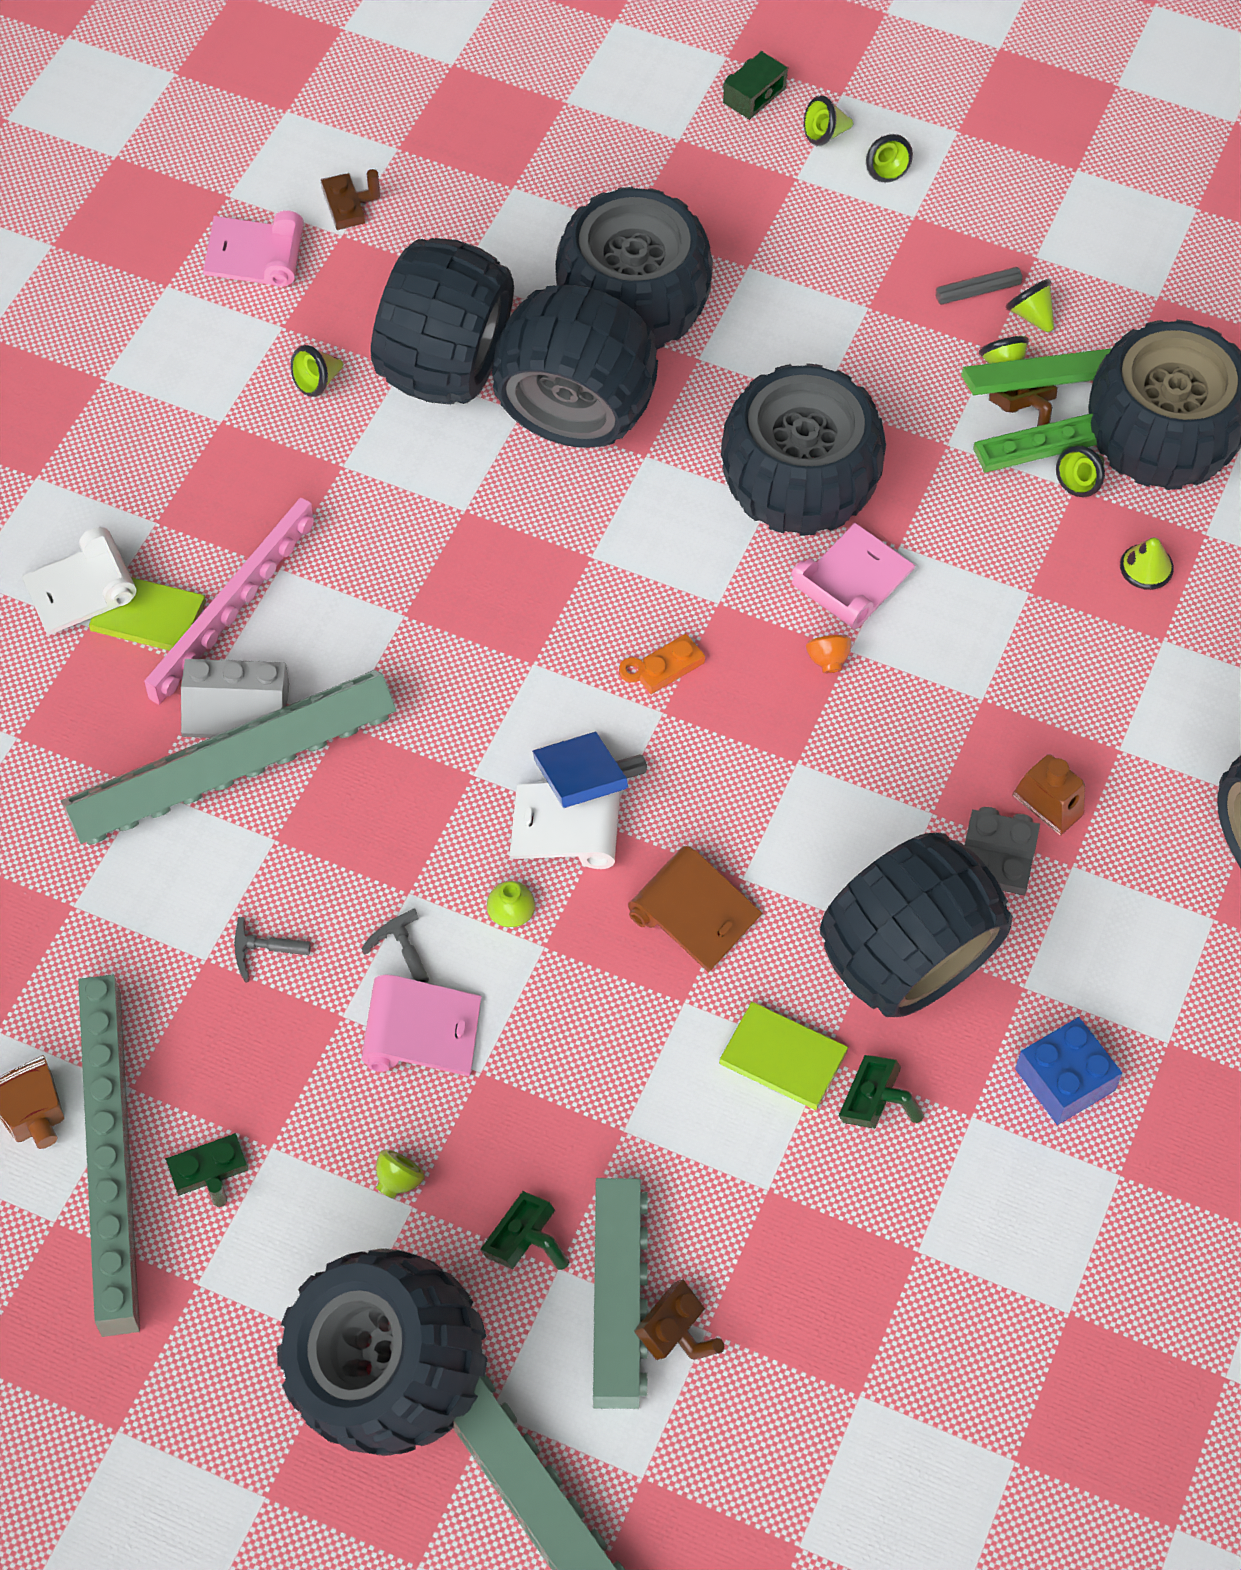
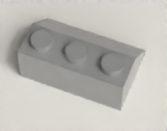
[181,659,289,738]

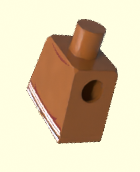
[1012,754,1085,836]
[0,1055,64,1149]

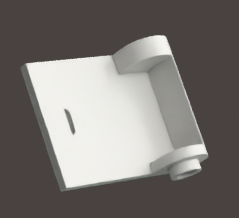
[21,527,136,636]
[509,783,621,869]

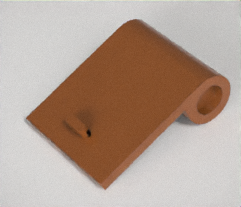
[628,846,763,973]

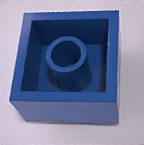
[1015,1017,1123,1126]

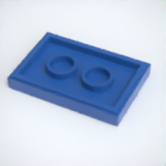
[532,731,628,808]

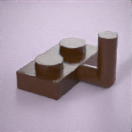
[320,169,380,230]
[989,385,1058,426]
[634,1279,725,1360]

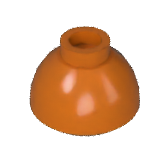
[806,635,852,673]

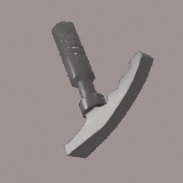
[361,908,429,983]
[234,917,311,983]

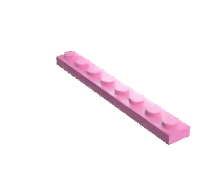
[144,497,314,705]

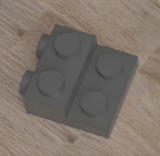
[965,807,1040,896]

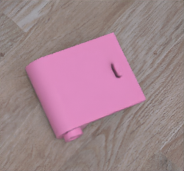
[203,210,304,287]
[791,523,915,629]
[361,975,481,1076]

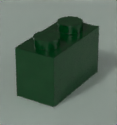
[723,51,788,120]

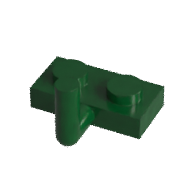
[838,1055,924,1129]
[165,1133,249,1207]
[480,1191,569,1270]

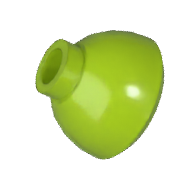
[487,881,535,927]
[376,1149,425,1199]

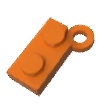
[619,633,705,695]

